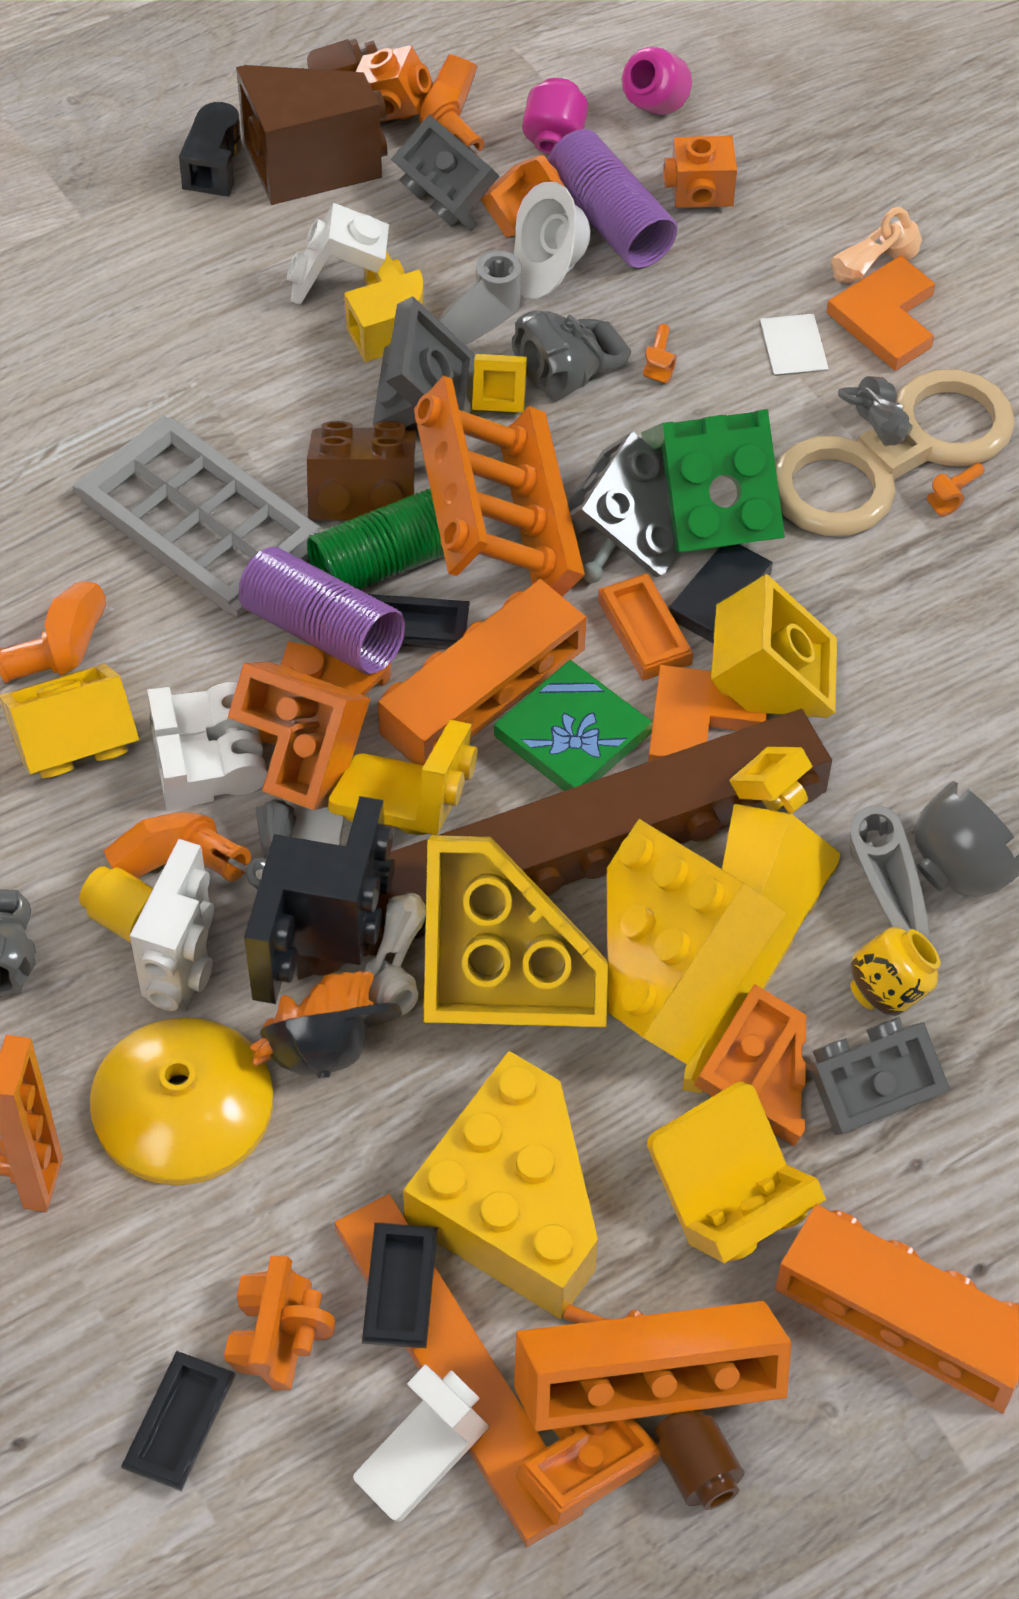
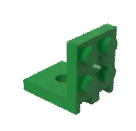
[641,409,785,553]

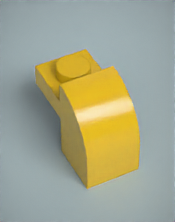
[344,250,424,362]

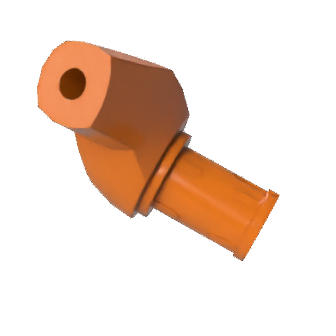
[419,54,485,156]
[0,581,106,683]
[104,812,251,882]

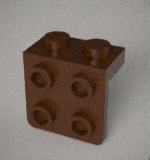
[307,421,416,520]

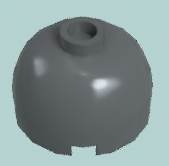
[915,781,1019,897]

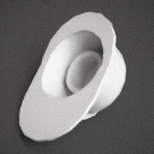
[514,182,591,299]

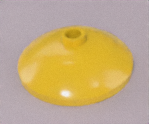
[90,1017,274,1185]

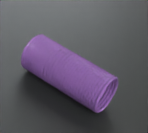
[547,129,678,268]
[239,547,405,674]

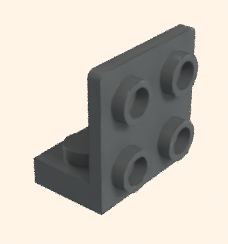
[568,431,677,577]

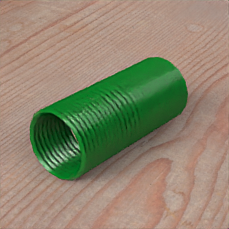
[306,489,444,590]

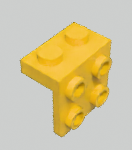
[328,720,478,836]
[647,1082,826,1263]

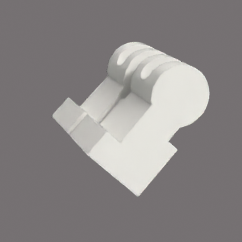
[147,682,268,811]

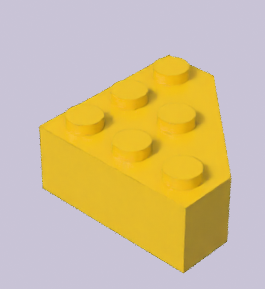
[607,819,787,1065]
[424,835,608,1027]
[403,1051,598,1320]

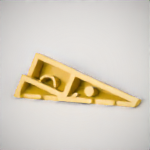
[682,804,840,1094]

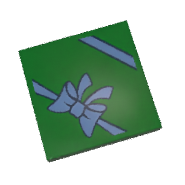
[494,660,653,791]

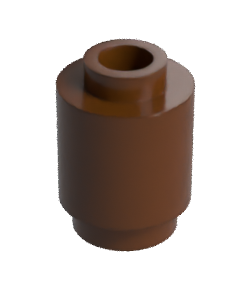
[655,1409,745,1510]

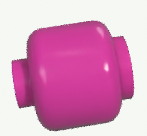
[621,46,692,115]
[522,78,589,154]

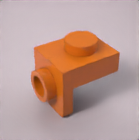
[480,155,566,238]

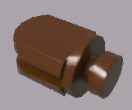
[307,38,378,72]

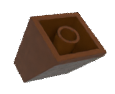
[236,65,388,205]

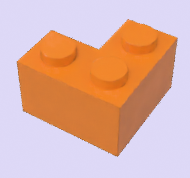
[227,662,371,810]

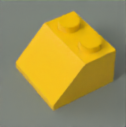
[711,574,837,718]
[0,663,140,778]

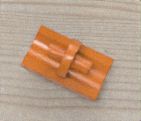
[224,1256,336,1390]

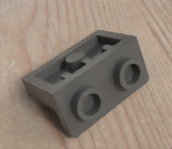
[391,114,500,231]
[806,1017,950,1135]

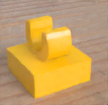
[472,354,527,413]
[729,747,813,814]

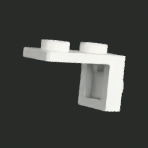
[287,203,389,305]
[353,1364,490,1522]

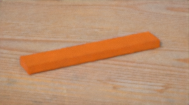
[334,1194,584,1548]

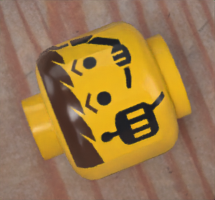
[850,927,941,1016]

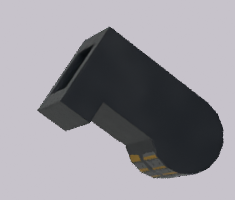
[179,102,241,197]

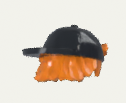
[249,970,402,1079]

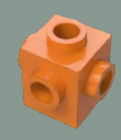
[356,45,433,122]
[663,136,737,208]

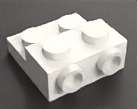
[130,839,214,1011]

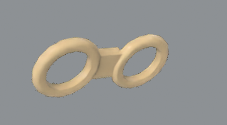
[776,369,1015,537]

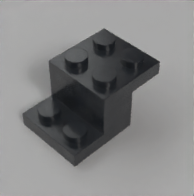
[244,796,395,1004]

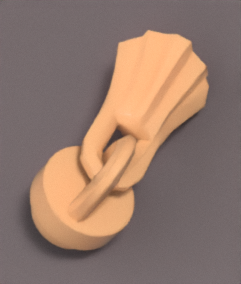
[831,207,922,285]

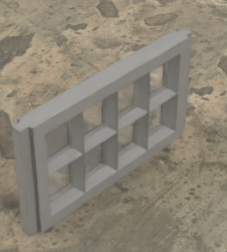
[72,415,321,618]

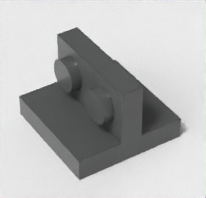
[372,296,475,427]

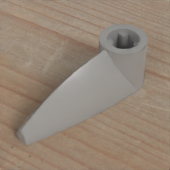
[438,250,522,345]
[850,805,931,942]

